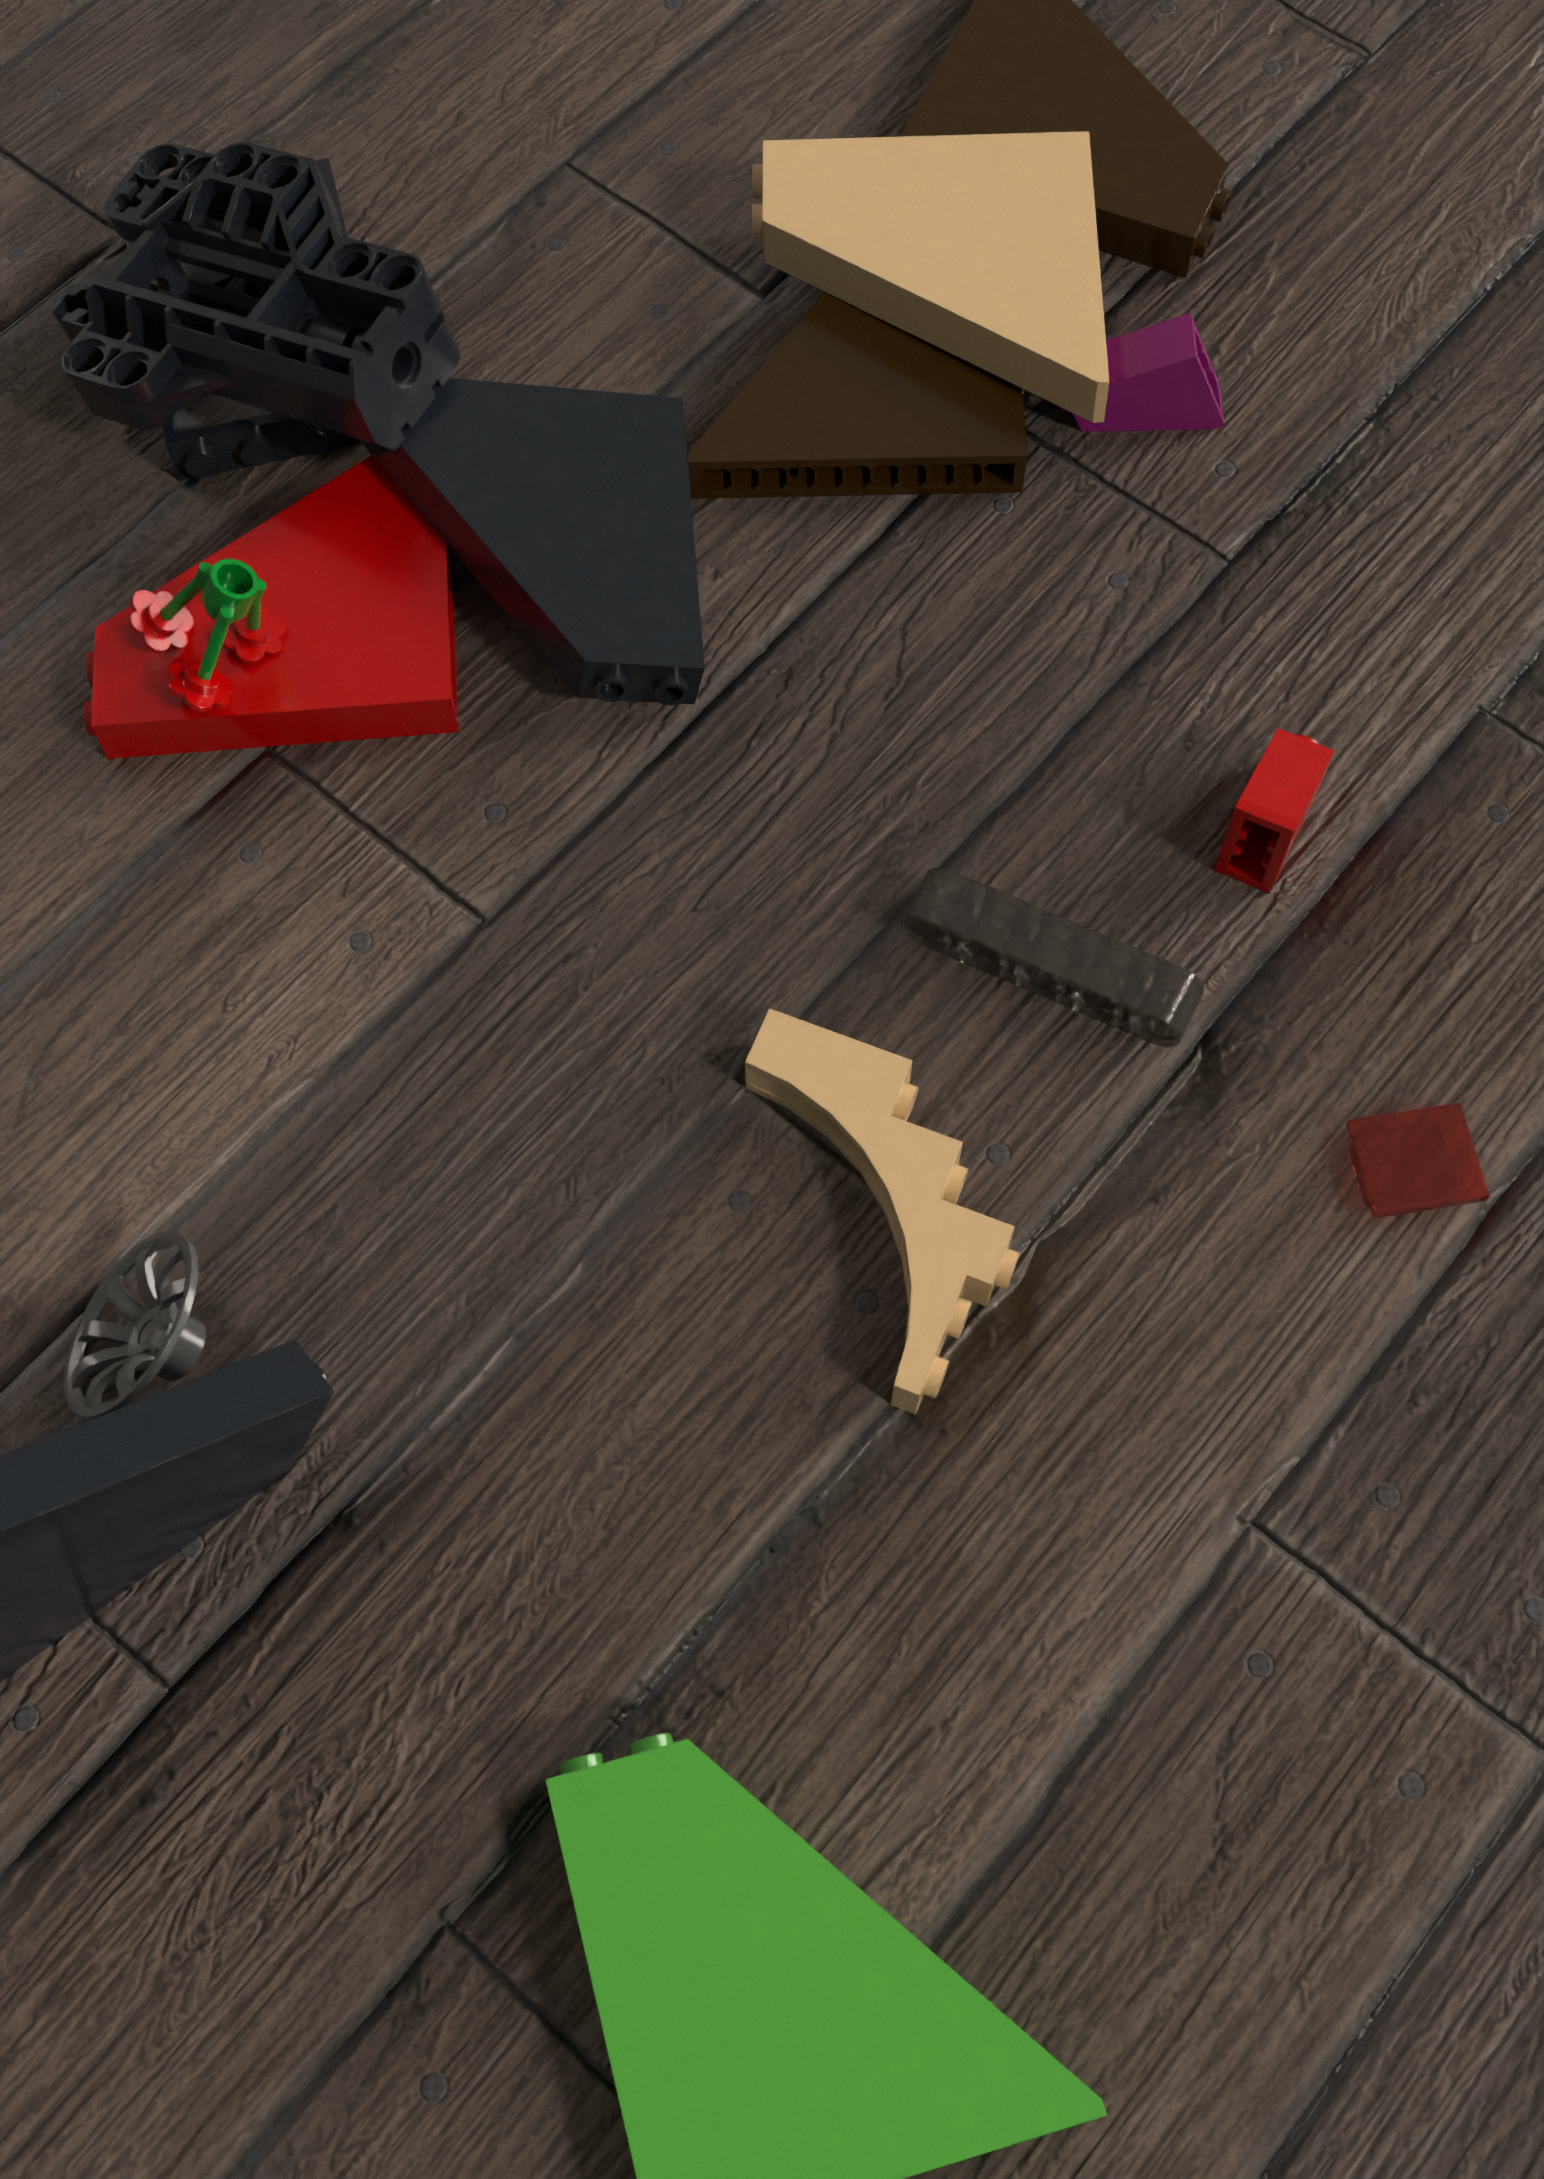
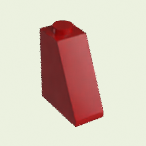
[1214,728,1335,894]

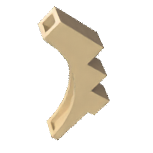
[745,1008,1020,1415]

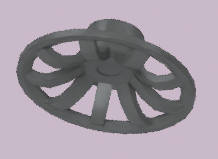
[63,1231,206,1420]

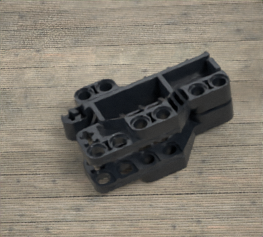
[52,142,460,451]

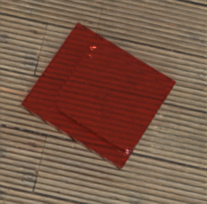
[1346,1103,1490,1219]

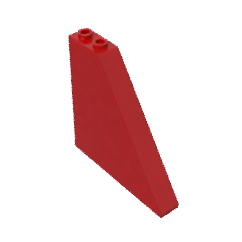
[83,455,459,759]

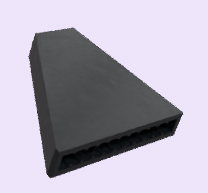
[358,378,705,705]
[0,1339,334,1683]

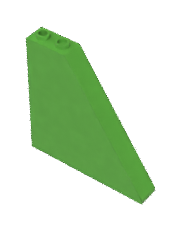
[545,1733,1107,2179]

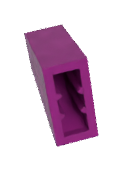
[1061,313,1225,432]

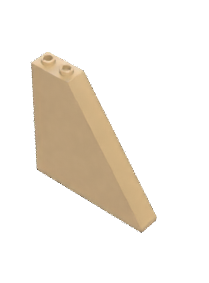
[752,131,1109,423]

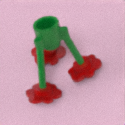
[128,559,288,712]

